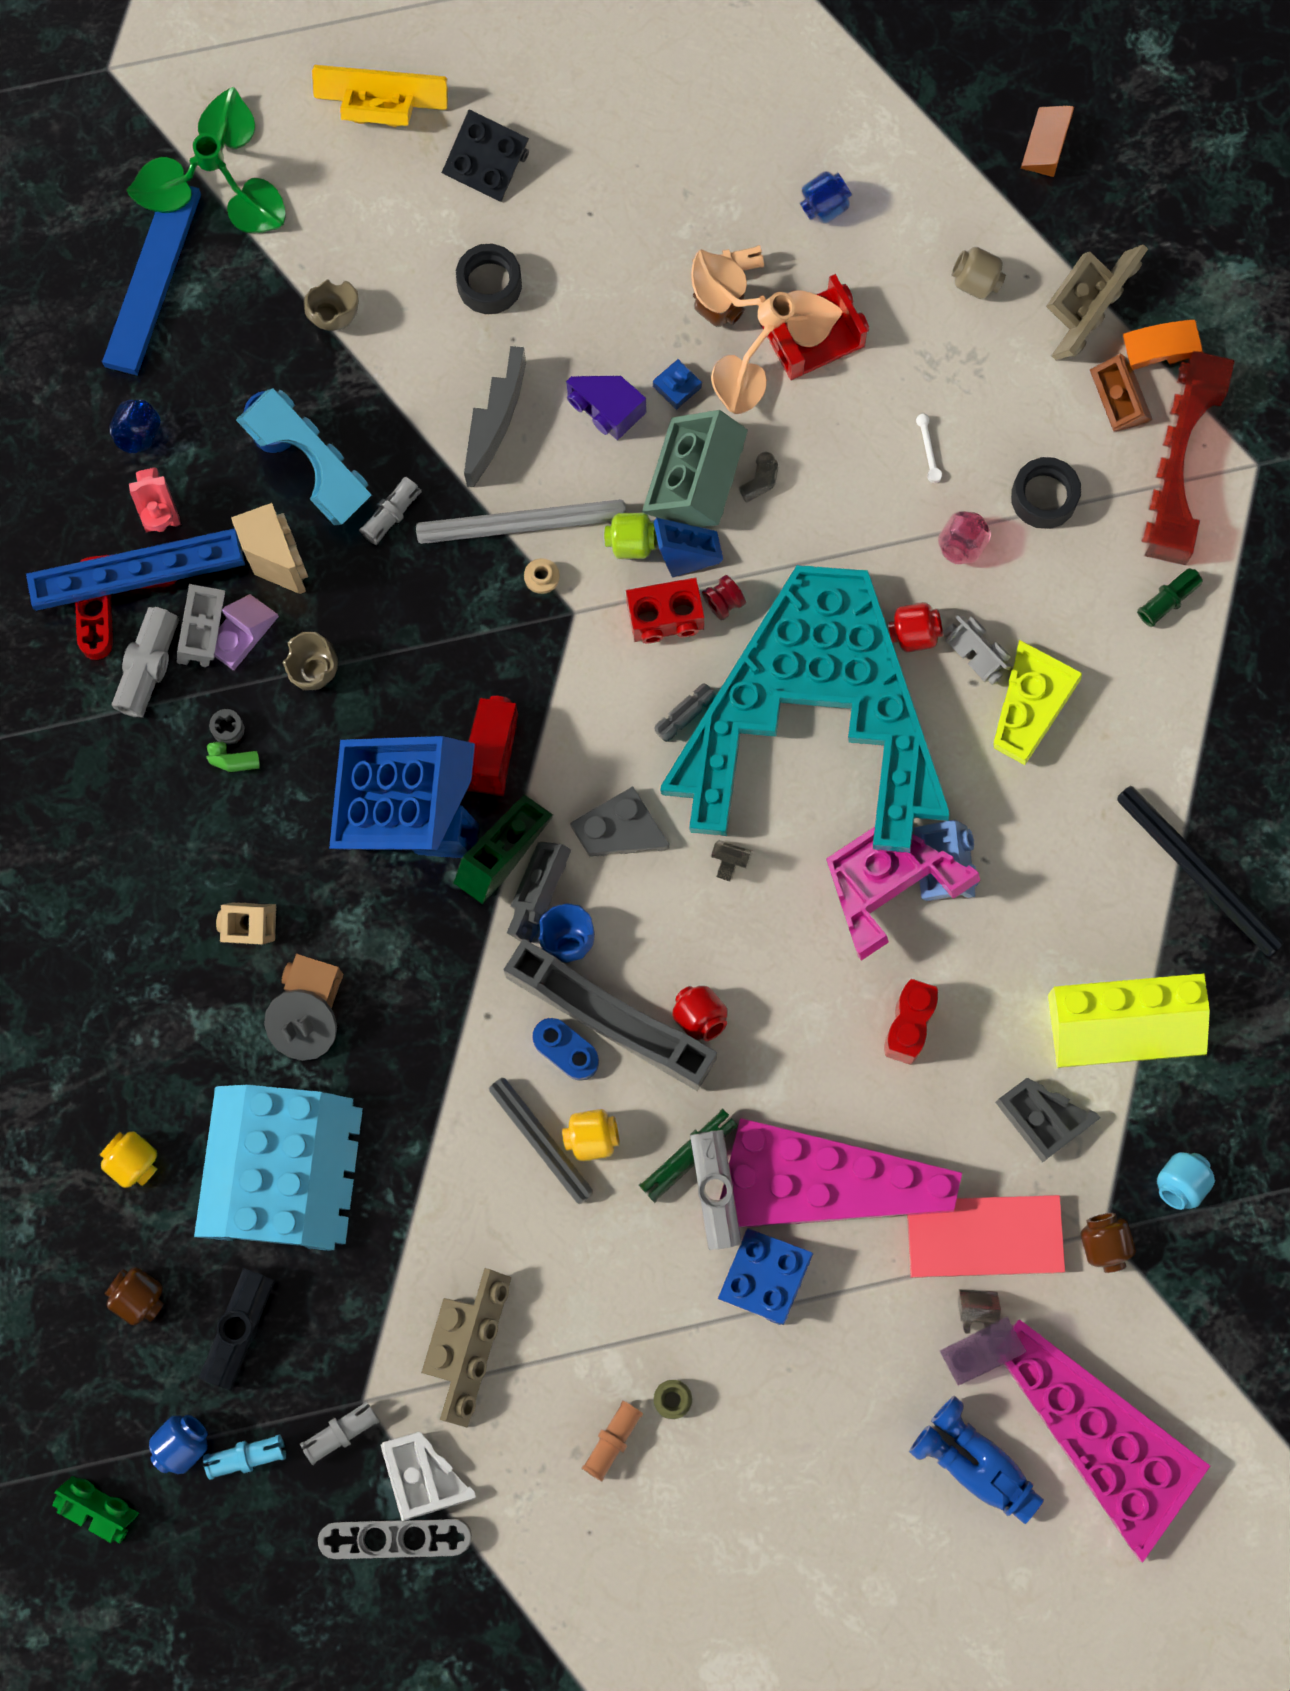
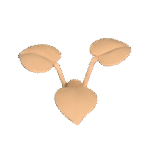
[691,249,843,414]

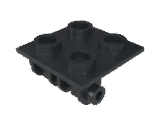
[441,109,529,202]

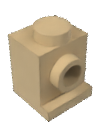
[216,903,276,945]

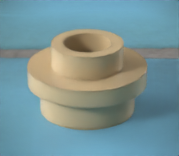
[524,558,560,594]

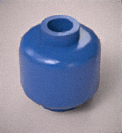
[149,1415,207,1474]

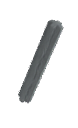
[489,1078,593,1204]

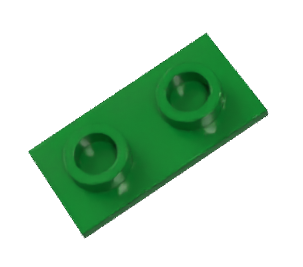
[52,1476,139,1544]

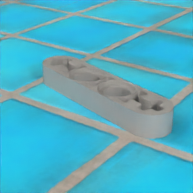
[318,1519,472,1559]

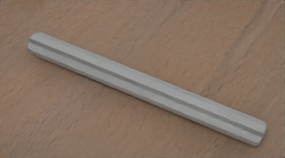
[416,499,626,544]

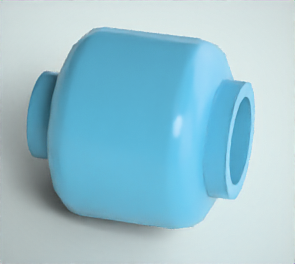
[1157,1152,1215,1210]

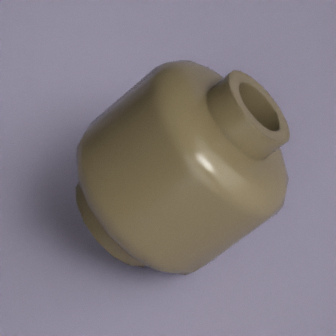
[951,247,1006,299]

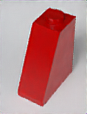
[467,696,518,796]

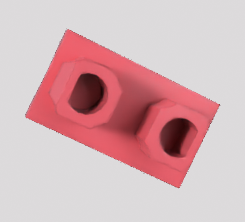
[129,468,181,532]

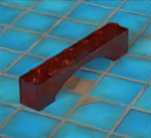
[1141,351,1235,566]

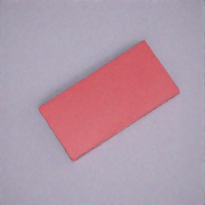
[907,1195,1065,1278]

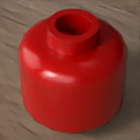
[888,602,943,653]
[673,986,728,1041]

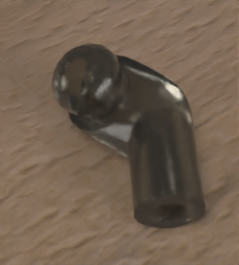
[739,452,779,503]

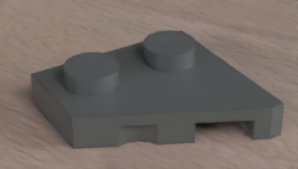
[570,786,669,857]
[995,1078,1101,1162]

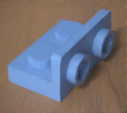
[914,820,978,901]

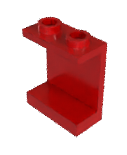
[760,274,869,380]

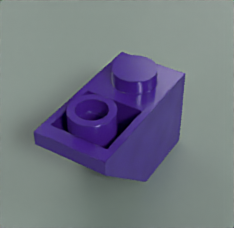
[566,375,647,441]

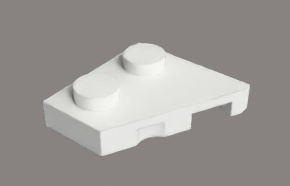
[381,1432,476,1521]

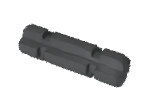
[654,683,716,742]

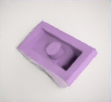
[214,594,279,670]

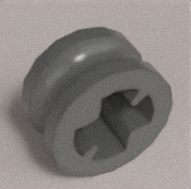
[209,709,245,745]

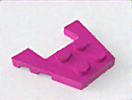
[826,826,981,961]

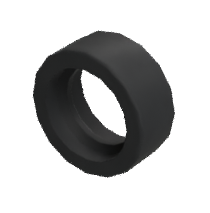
[455,243,522,314]
[1011,457,1081,529]

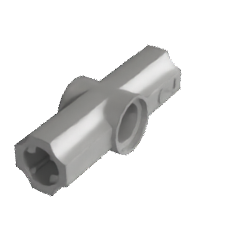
[112,607,179,717]
[690,1130,742,1250]

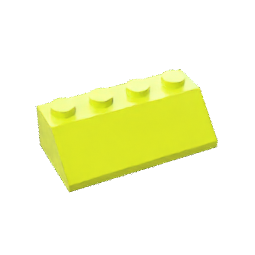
[1048,973,1210,1068]

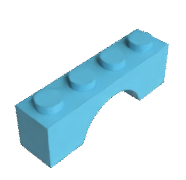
[236,388,371,525]

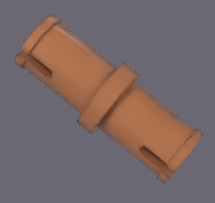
[581,1401,643,1482]

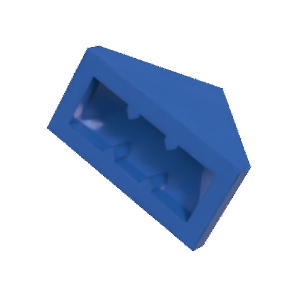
[653,518,723,578]

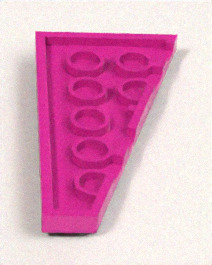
[720,1118,962,1227]
[995,1319,1211,1563]

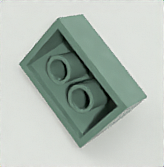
[642,410,748,527]

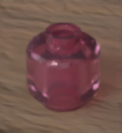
[938,511,991,565]

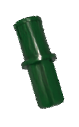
[1137,568,1203,627]

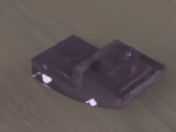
[940,1316,1026,1386]

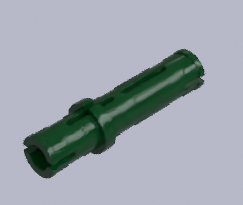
[639,1109,738,1203]

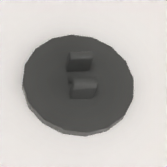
[264,989,337,1061]

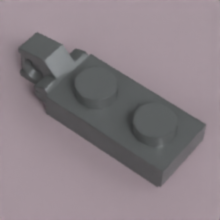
[507,841,571,943]

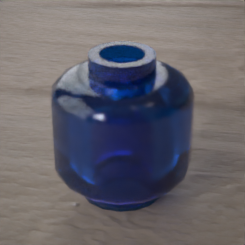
[799,171,853,224]
[109,400,161,453]

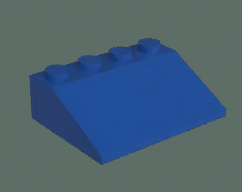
[329,736,475,850]

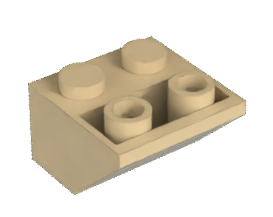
[231,503,308,594]

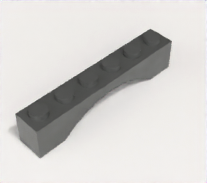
[504,938,717,1092]

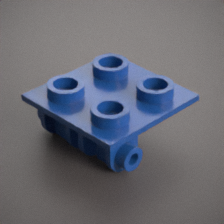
[718,1228,813,1325]

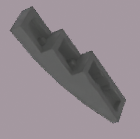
[464,346,526,487]

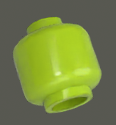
[604,512,657,559]

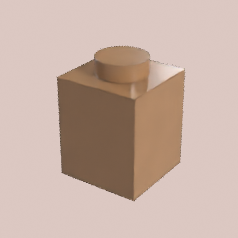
[282,954,343,1008]

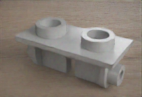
[943,615,1013,685]

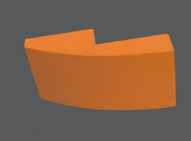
[1123,320,1204,370]

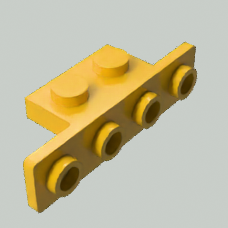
[312,65,448,127]

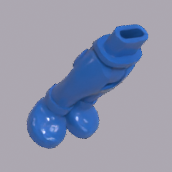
[909,1395,1044,1524]

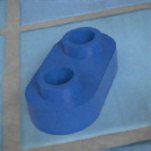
[532,1018,599,1081]

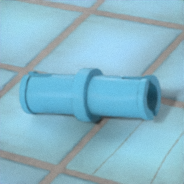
[203,1434,286,1480]

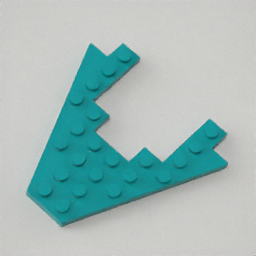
[660,565,949,853]

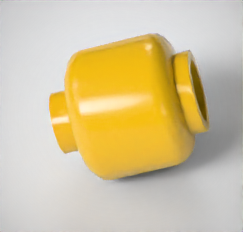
[562,1109,620,1161]
[99,1132,157,1188]

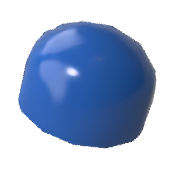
[539,903,595,963]

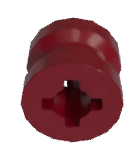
[702,575,746,620]

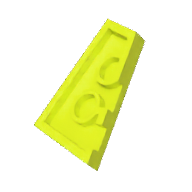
[993,640,1082,765]

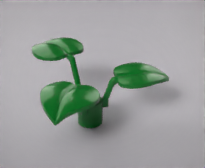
[127,87,286,234]

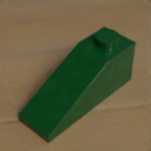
[453,794,553,904]

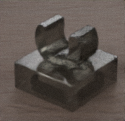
[711,840,753,882]
[958,1289,1001,1335]

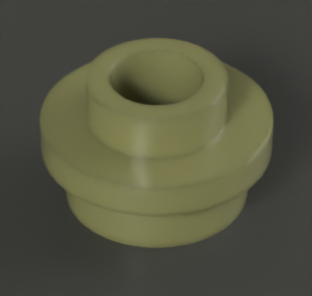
[654,1380,692,1419]

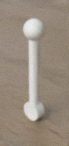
[916,413,942,483]

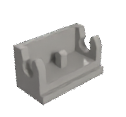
[177,584,225,667]

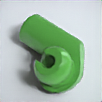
[206,741,259,772]

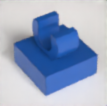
[653,359,702,410]

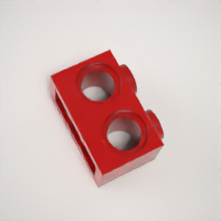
[626,577,705,644]

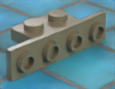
[1046,245,1148,360]
[421,1268,512,1428]

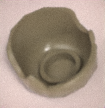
[304,279,359,331]
[283,632,339,690]

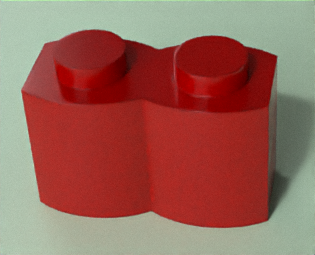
[884,979,938,1065]

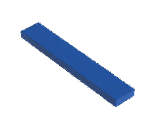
[102,186,201,376]
[26,528,245,611]

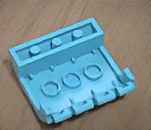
[194,1085,363,1251]

